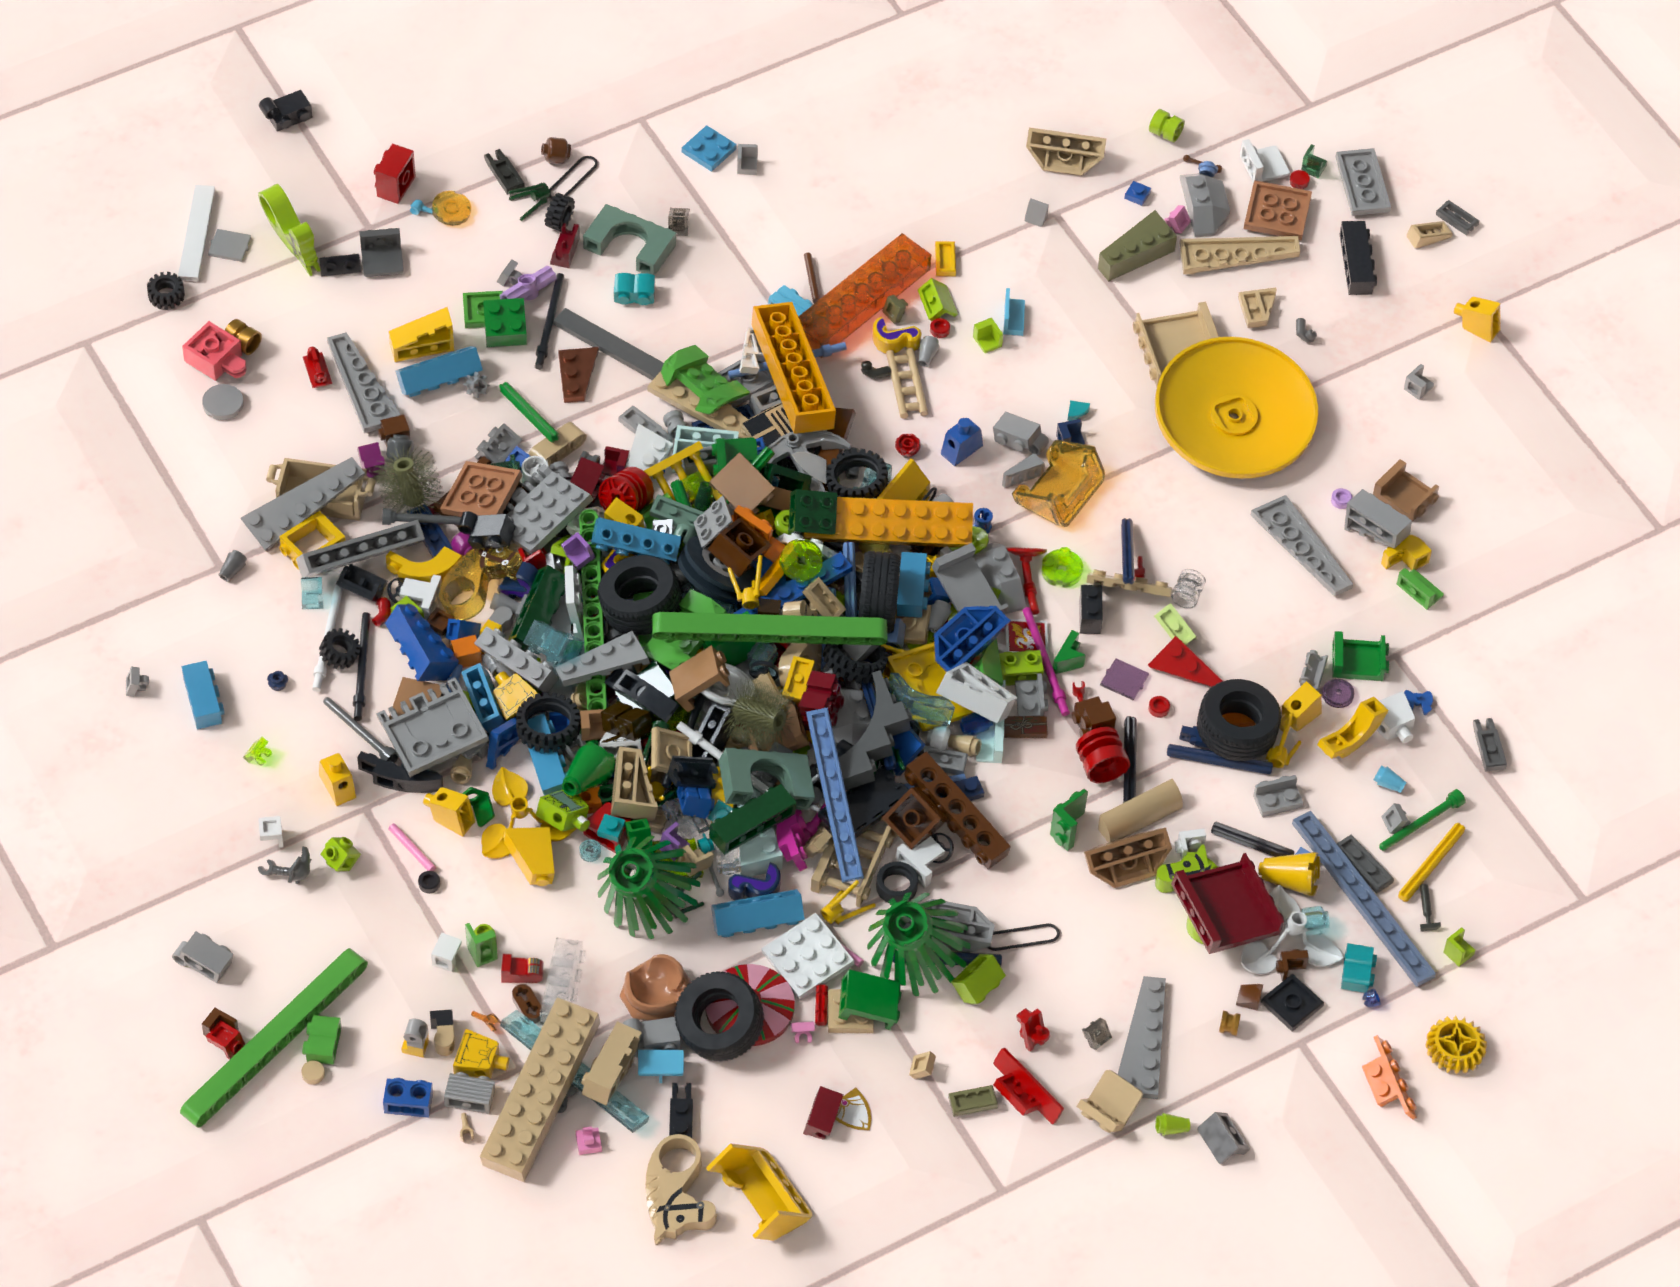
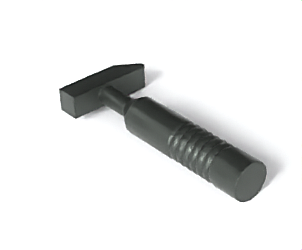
[1420,884,1441,932]

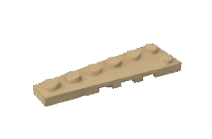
[1179,236,1300,274]
[647,371,749,438]

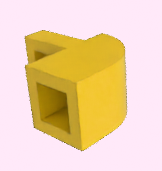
[1381,535,1432,570]

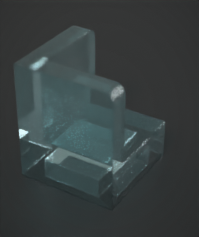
[301,577,323,610]

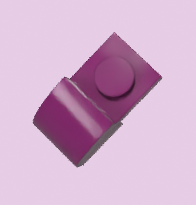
[357,442,386,478]

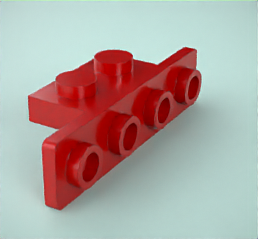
[993,1048,1064,1124]

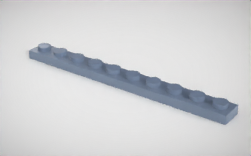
[1292,811,1436,987]

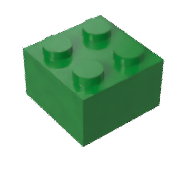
[483,298,527,348]

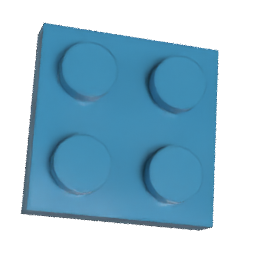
[681,125,737,172]

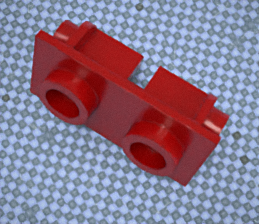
[302,346,332,388]

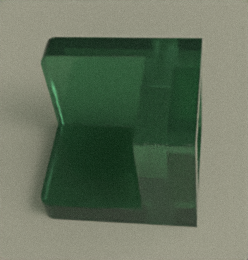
[1301,144,1327,179]

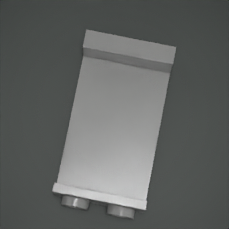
[932,543,1009,614]

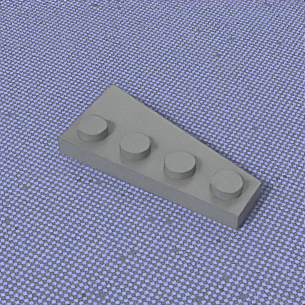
[554,631,650,687]

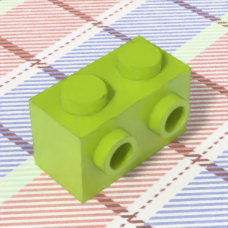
[999,650,1044,686]
[951,954,1006,1004]

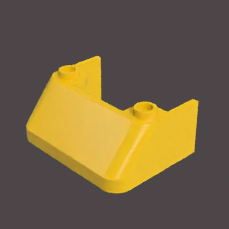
[706,1143,813,1241]

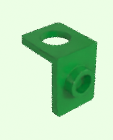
[462,787,495,827]

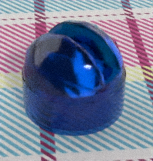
[1362,988,1381,1008]

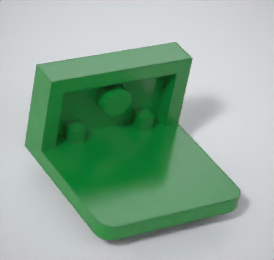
[711,437,758,477]
[1050,789,1088,851]

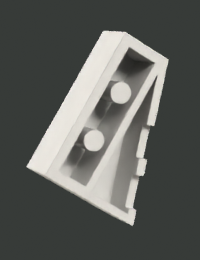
[936,662,1018,723]

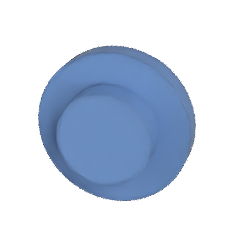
[1198,161,1218,177]

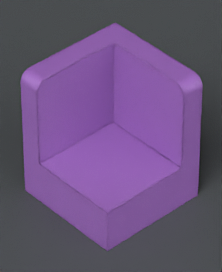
[561,532,595,570]
[660,822,690,861]

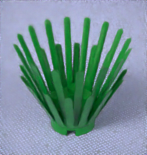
[597,835,701,939]
[867,892,971,997]

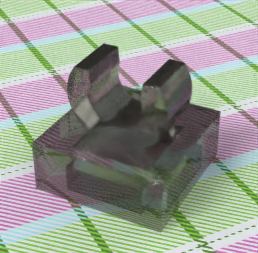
[1082,1018,1112,1050]

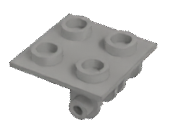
[693,495,735,549]

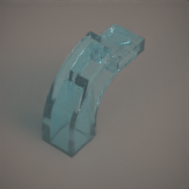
[888,673,955,726]

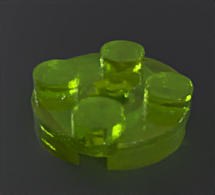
[779,539,823,583]
[1041,547,1083,588]

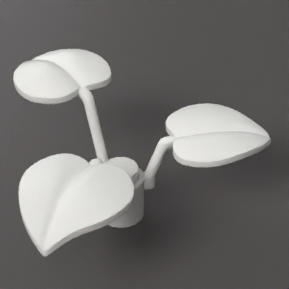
[1241,885,1343,975]

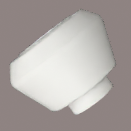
[926,725,951,751]

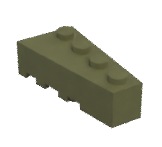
[1098,210,1177,282]

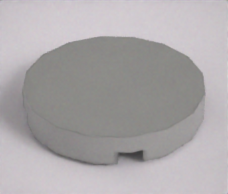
[202,384,244,420]

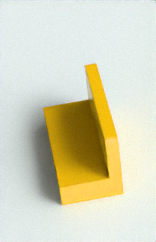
[782,656,815,703]

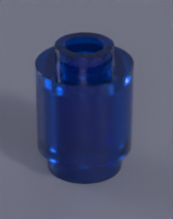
[960,712,993,736]

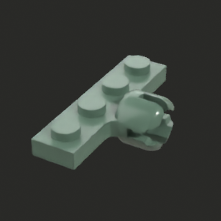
[649,494,704,550]

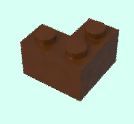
[1072,696,1116,737]

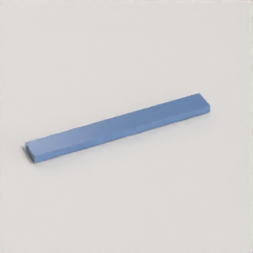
[806,708,864,883]

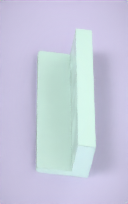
[976,680,1005,763]

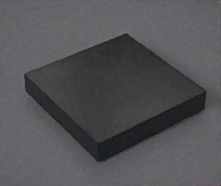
[1260,973,1324,1032]

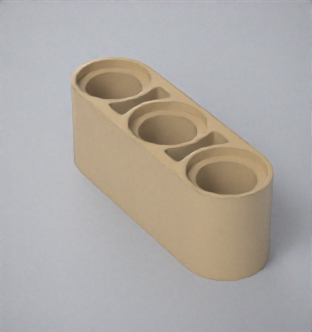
[529,422,587,466]

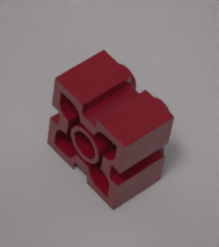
[798,670,844,731]

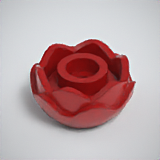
[895,434,920,457]

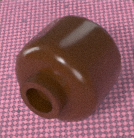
[541,137,571,164]

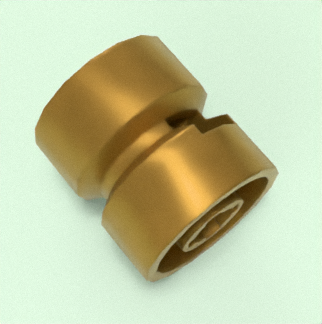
[225,319,262,355]

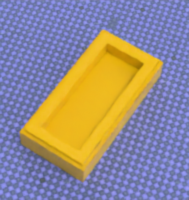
[935,241,956,277]

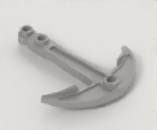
[768,430,851,492]

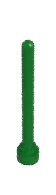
[1379,789,1466,851]

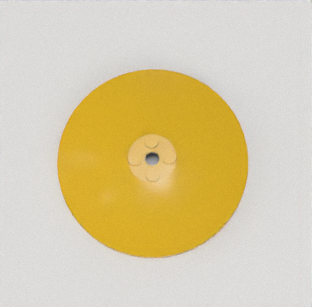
[1155,337,1318,479]

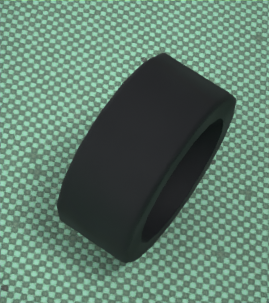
[876,861,918,903]

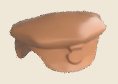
[620,954,692,1021]

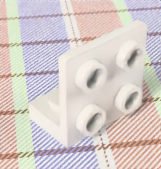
[1240,139,1290,183]

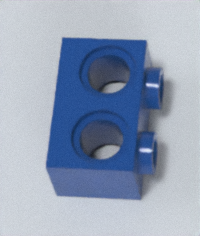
[383,1078,433,1118]

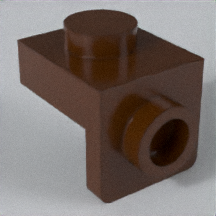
[1276,949,1309,981]

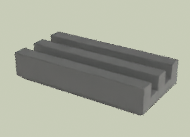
[1436,200,1480,236]

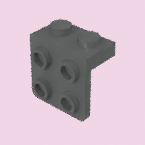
[359,228,404,277]

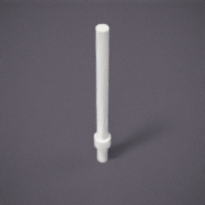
[312,585,343,692]
[676,721,769,794]

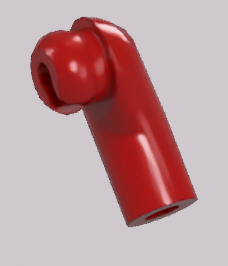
[372,597,391,627]

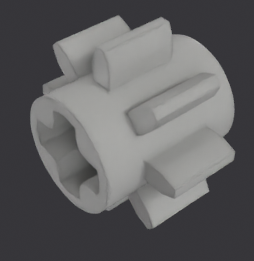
[463,372,490,398]

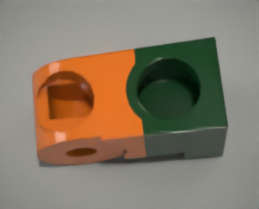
[578,783,613,814]

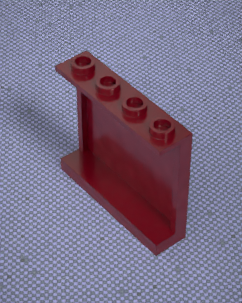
[1171,853,1284,954]

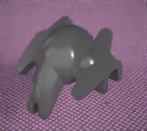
[258,846,312,884]

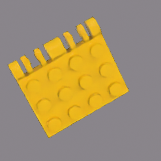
[887,642,977,732]

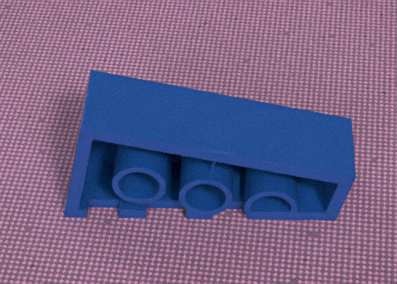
[385,604,459,681]

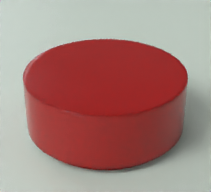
[1290,170,1310,189]
[930,318,950,338]
[1148,696,1170,718]

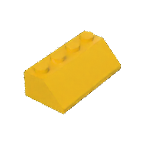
[877,458,931,501]

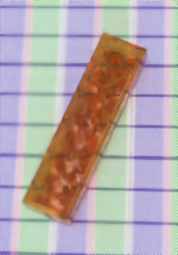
[798,233,932,358]

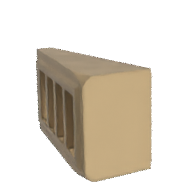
[1407,221,1453,248]

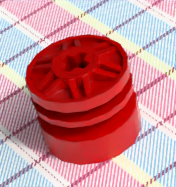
[598,467,654,511]
[1076,727,1130,783]

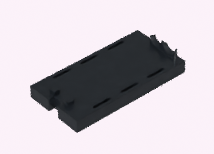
[818,765,909,838]

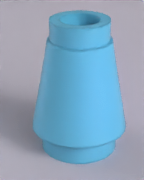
[1373,765,1407,793]

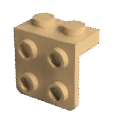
[1076,1070,1143,1133]

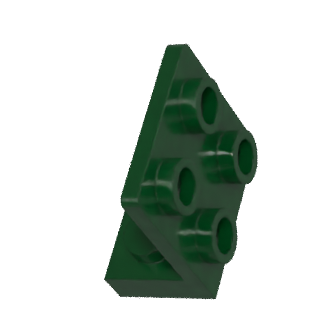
[788,489,837,535]

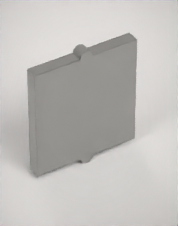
[208,229,251,262]

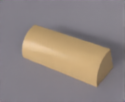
[1098,778,1183,843]

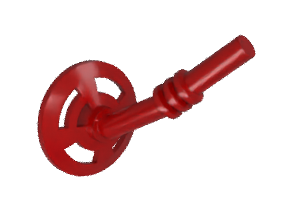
[1006,547,1047,615]

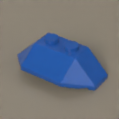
[934,606,1011,672]

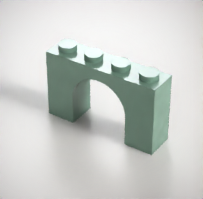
[583,204,676,275]
[719,748,815,810]

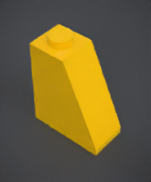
[504,827,555,886]

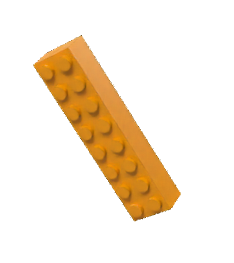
[751,302,836,434]
[802,497,973,548]

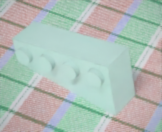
[736,787,783,877]

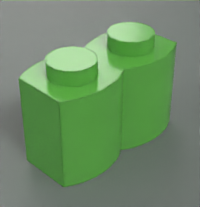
[302,1015,342,1065]

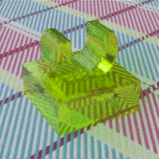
[681,471,709,500]
[242,736,272,765]

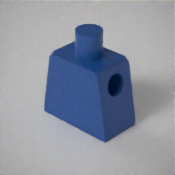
[941,418,983,466]

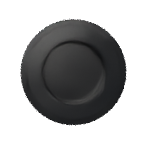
[418,871,440,894]

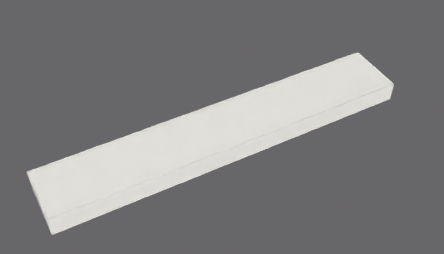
[178,185,215,282]

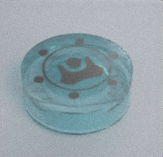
[579,839,601,862]

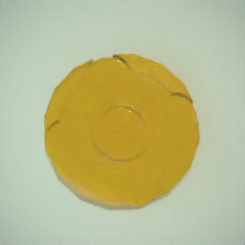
[431,191,472,226]

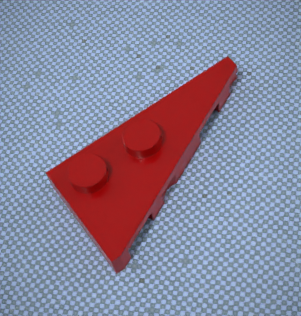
[1148,636,1222,687]

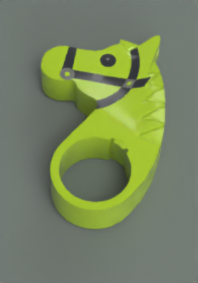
[258,184,320,276]
[1155,844,1218,944]

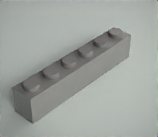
[296,520,425,579]

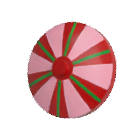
[705,964,795,1046]

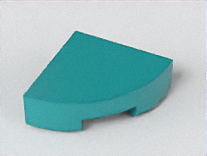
[1067,400,1090,421]

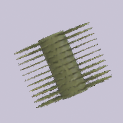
[373,445,442,514]
[722,677,797,752]

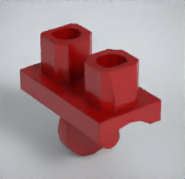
[1016,1008,1050,1051]

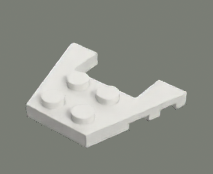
[739,327,765,374]
[565,565,584,649]

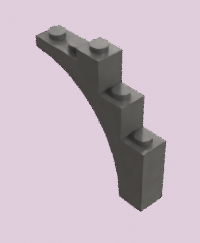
[816,670,913,791]

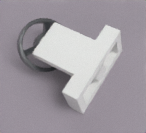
[387,575,443,620]
[896,833,954,889]

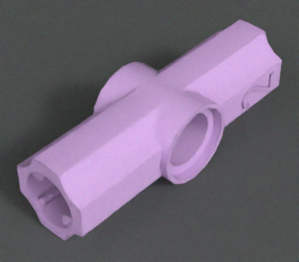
[500,265,557,300]

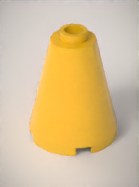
[1258,852,1320,896]

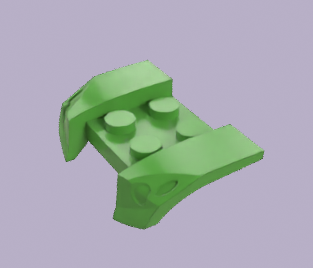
[661,345,750,414]
[643,589,728,670]

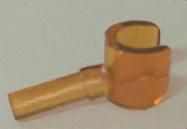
[471,1011,502,1032]

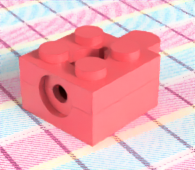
[182,321,247,381]

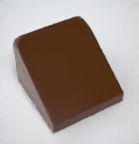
[1236,984,1263,1010]

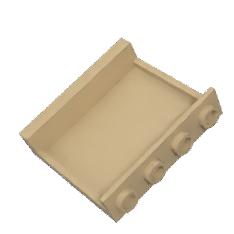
[1133,301,1219,387]

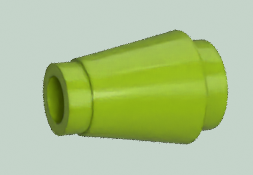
[1155,1113,1190,1136]

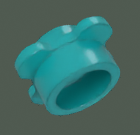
[697,833,715,854]

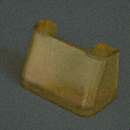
[1012,440,1105,527]

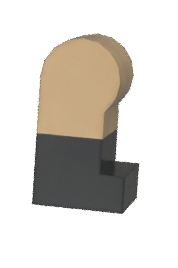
[430,1009,455,1056]

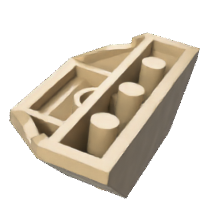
[1026,127,1107,176]

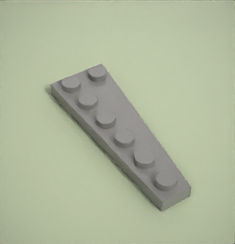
[327,332,401,434]
[240,457,366,551]
[1250,495,1353,597]
[1118,976,1166,1099]

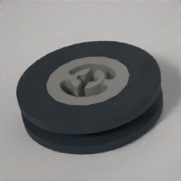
[678,536,756,604]

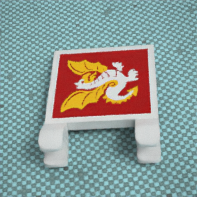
[998,619,1049,656]

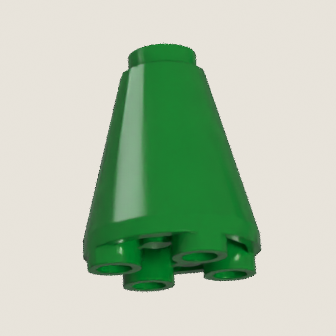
[562,741,616,796]

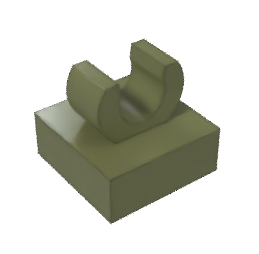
[882,295,908,324]

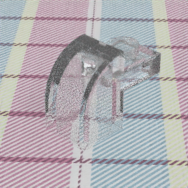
[661,798,710,841]
[714,844,741,875]

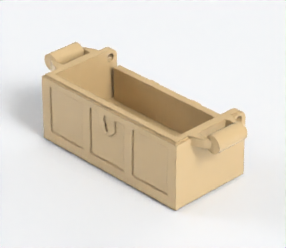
[266,458,376,521]

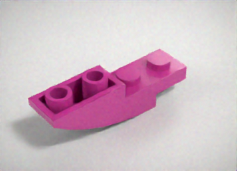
[776,809,808,871]

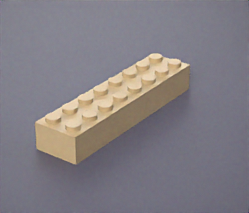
[480,997,600,1182]

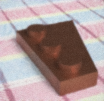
[558,347,599,403]

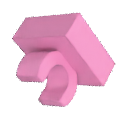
[1164,205,1191,233]
[790,1021,815,1043]
[576,1126,602,1155]

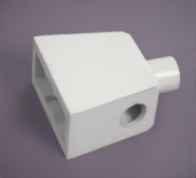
[1377,691,1415,744]

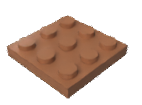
[1243,180,1312,240]
[440,461,523,517]

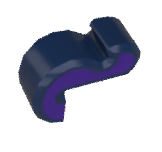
[497,561,538,599]
[728,862,781,900]

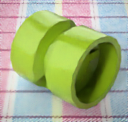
[1149,109,1185,143]

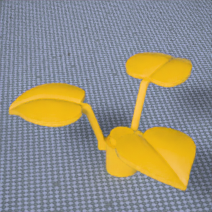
[481,767,577,859]

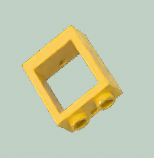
[279,510,346,570]

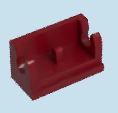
[550,223,580,268]
[803,1086,844,1140]

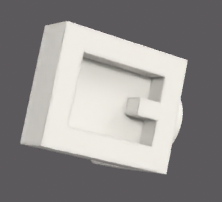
[1174,828,1206,860]

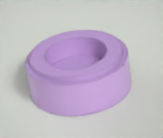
[1331,488,1352,509]

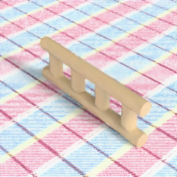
[886,348,928,418]

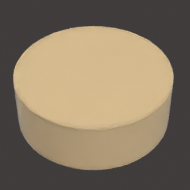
[301,1061,325,1084]

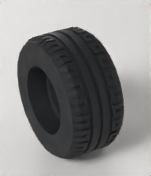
[858,551,901,634]
[598,555,682,636]
[1197,679,1282,761]
[675,971,764,1062]

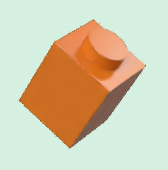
[451,635,484,668]

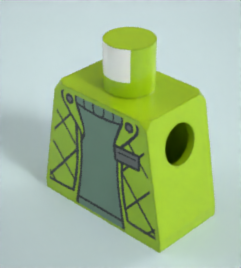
[536,790,590,832]

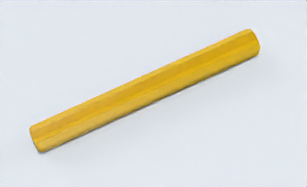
[1398,823,1465,902]

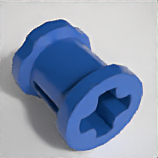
[973,508,993,534]

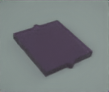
[1100,658,1149,700]

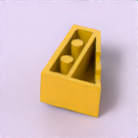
[389,307,454,362]

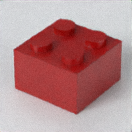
[374,143,416,204]

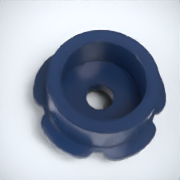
[267,671,288,691]

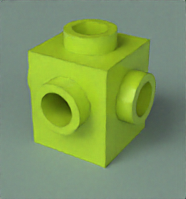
[320,837,361,871]

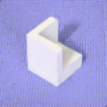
[258,816,284,848]
[431,933,462,972]

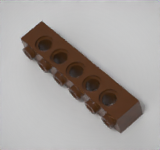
[904,751,1011,870]

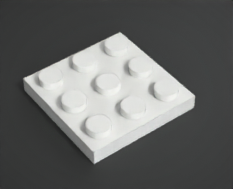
[761,913,854,1000]

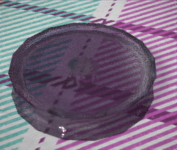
[1322,679,1355,708]

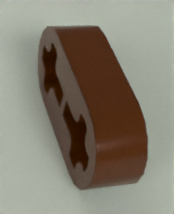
[512,984,543,1024]

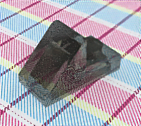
[668,207,690,236]

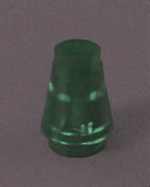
[693,481,714,512]

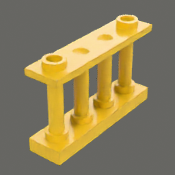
[644,441,713,504]

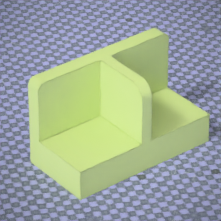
[1154,603,1197,645]

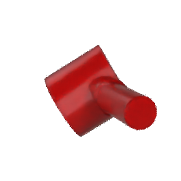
[1134,556,1145,580]
[1072,681,1085,701]

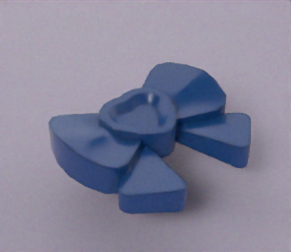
[1404,690,1433,715]

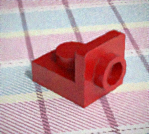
[206,1020,245,1060]

